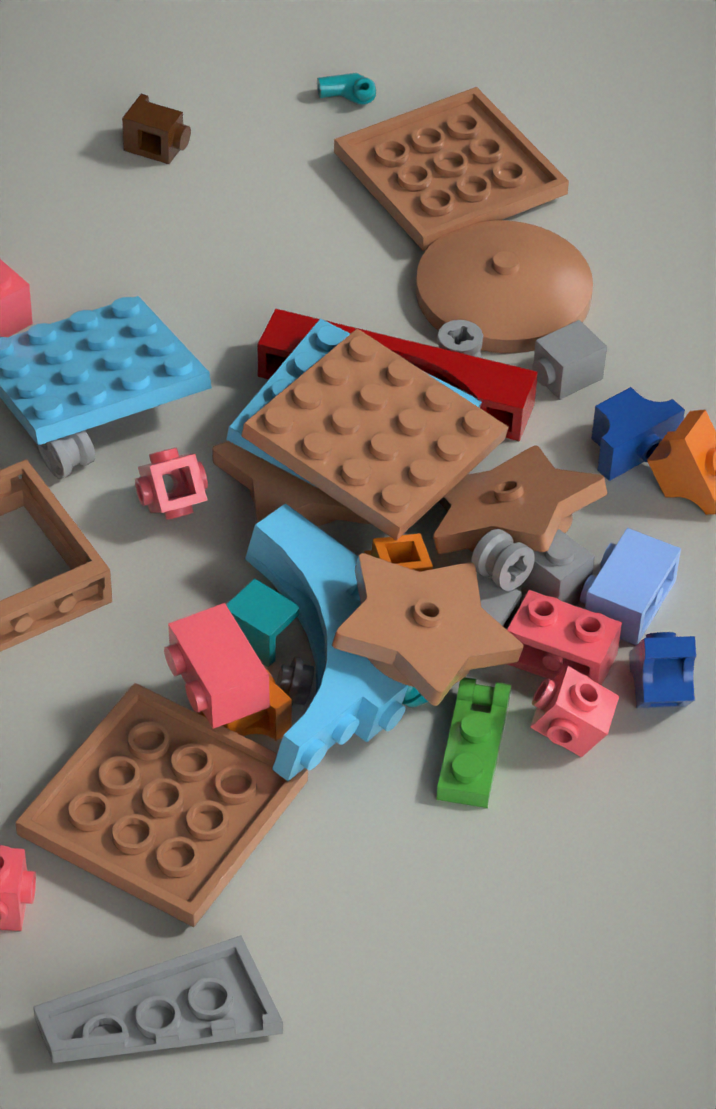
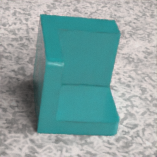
[226,579,299,667]

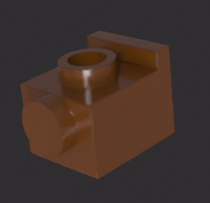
[122,94,191,164]

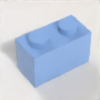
[580,528,681,645]

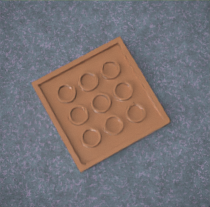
[334,87,569,251]
[241,328,508,540]
[15,683,308,927]

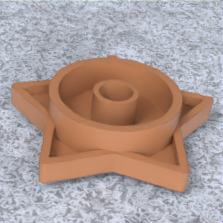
[212,441,371,526]
[433,445,607,554]
[332,553,524,706]

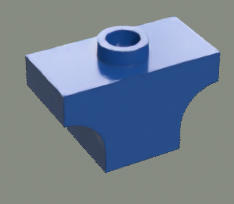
[591,387,685,481]
[629,632,697,709]

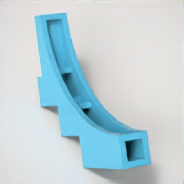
[245,503,408,781]

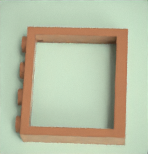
[0,459,112,652]

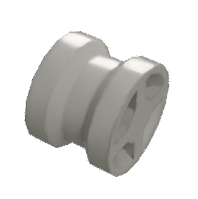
[438,320,483,358]
[38,430,95,478]
[472,529,535,591]

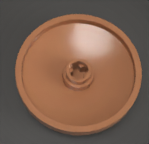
[416,220,593,353]

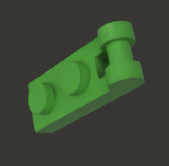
[436,677,511,808]

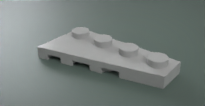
[33,935,283,1063]

